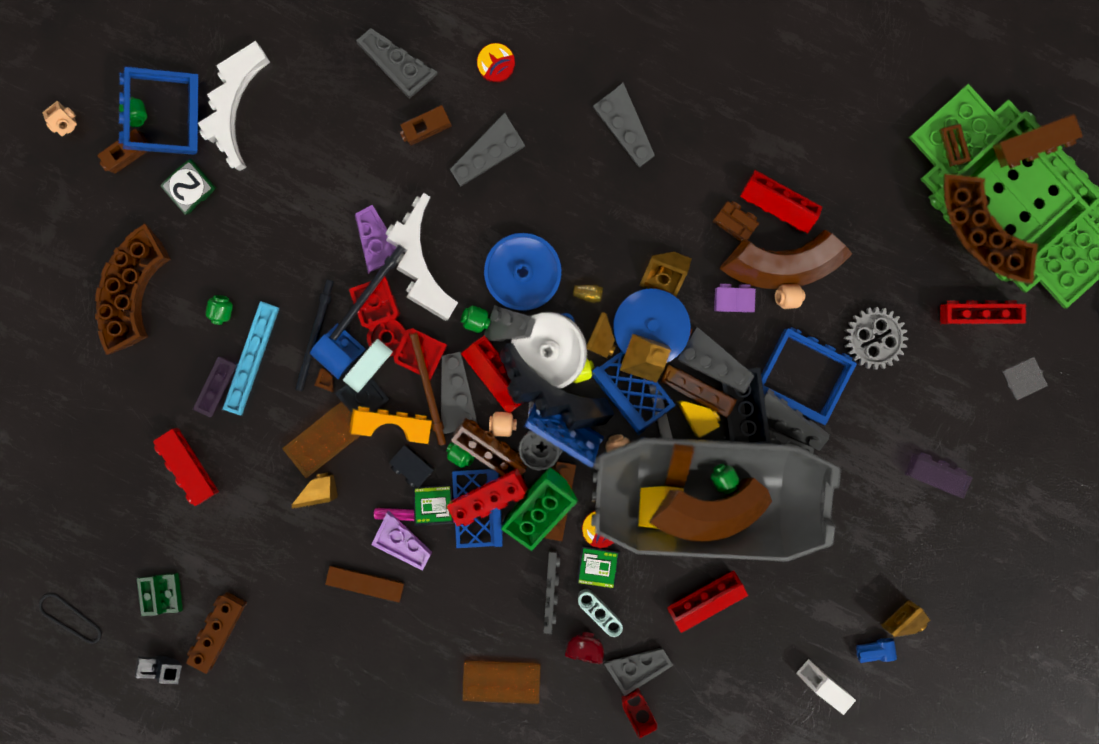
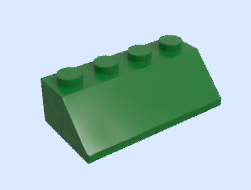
[501,467,578,551]

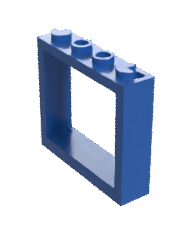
[119,67,198,155]
[761,327,857,425]

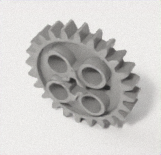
[844,307,908,369]

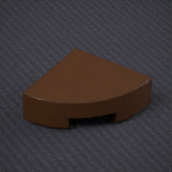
[314,368,335,392]

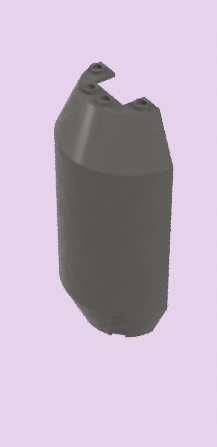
[591,437,841,561]

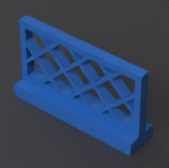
[592,351,676,435]
[525,402,604,468]
[452,468,503,548]

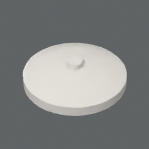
[511,312,587,389]

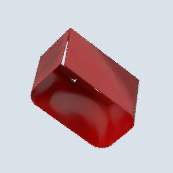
[621,688,657,739]

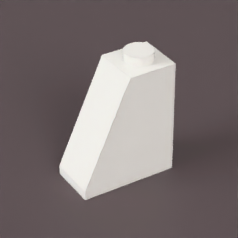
[796,659,856,715]

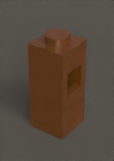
[400,105,452,146]
[98,129,150,174]

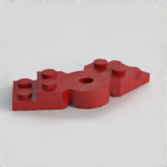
[349,276,447,380]

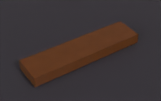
[660,364,737,417]
[664,444,694,488]
[325,565,405,603]

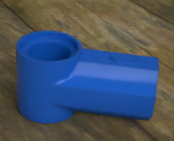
[856,638,897,663]

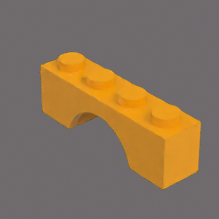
[349,406,432,444]

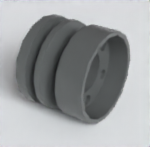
[519,424,563,471]

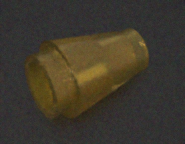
[574,285,603,304]

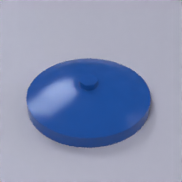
[484,233,561,311]
[613,289,691,363]

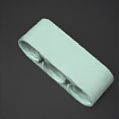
[343,339,393,393]
[578,589,623,637]

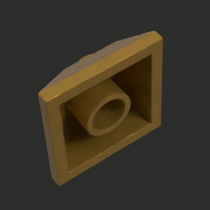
[639,252,692,297]
[586,312,616,358]
[620,333,671,382]
[292,473,338,508]
[881,600,930,637]

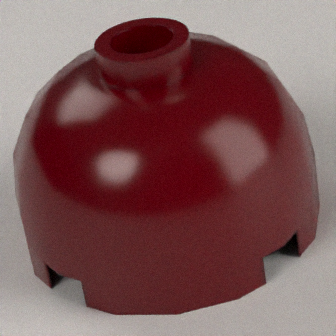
[565,632,604,664]

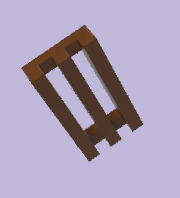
[940,124,971,167]

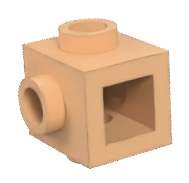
[42,101,77,136]

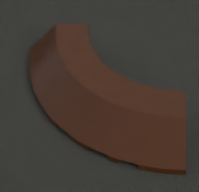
[944,174,1038,284]
[95,224,171,355]
[719,229,852,289]
[649,478,772,541]

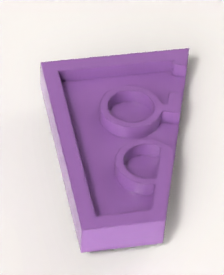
[355,205,397,274]
[372,510,432,571]

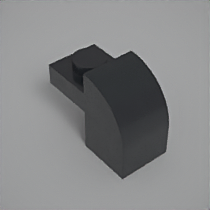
[134,655,182,684]

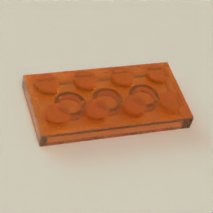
[282,402,361,478]
[463,661,540,704]

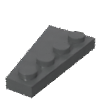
[450,113,525,187]

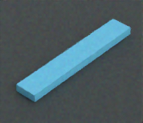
[223,301,279,416]

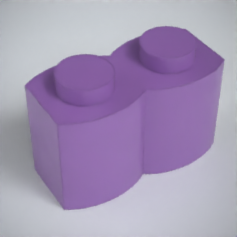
[714,284,755,312]

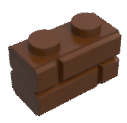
[712,201,759,242]

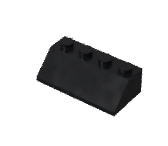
[722,368,771,444]

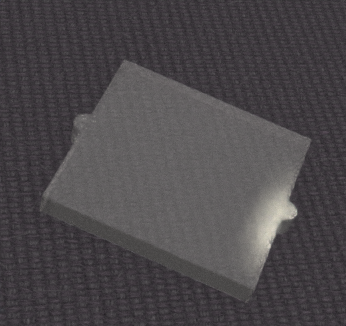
[1003,357,1048,400]

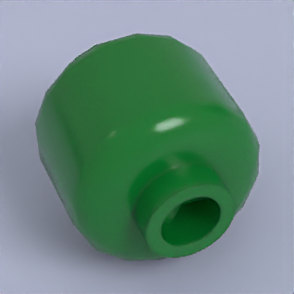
[119,97,147,127]
[205,295,233,325]
[461,305,491,333]
[446,442,475,468]
[711,464,739,494]

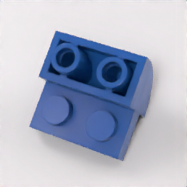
[310,323,366,379]

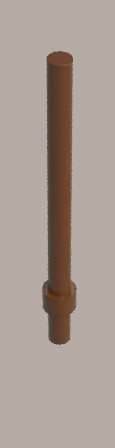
[410,333,446,445]

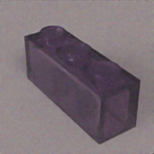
[193,356,238,417]
[905,452,973,499]

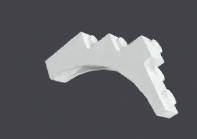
[198,41,270,171]
[385,193,458,321]

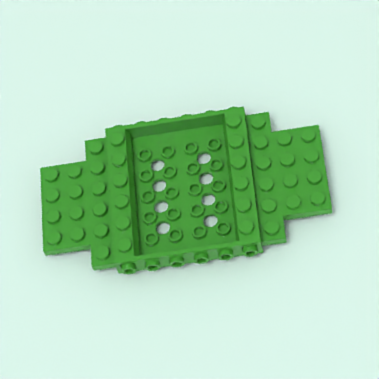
[909,84,1099,308]

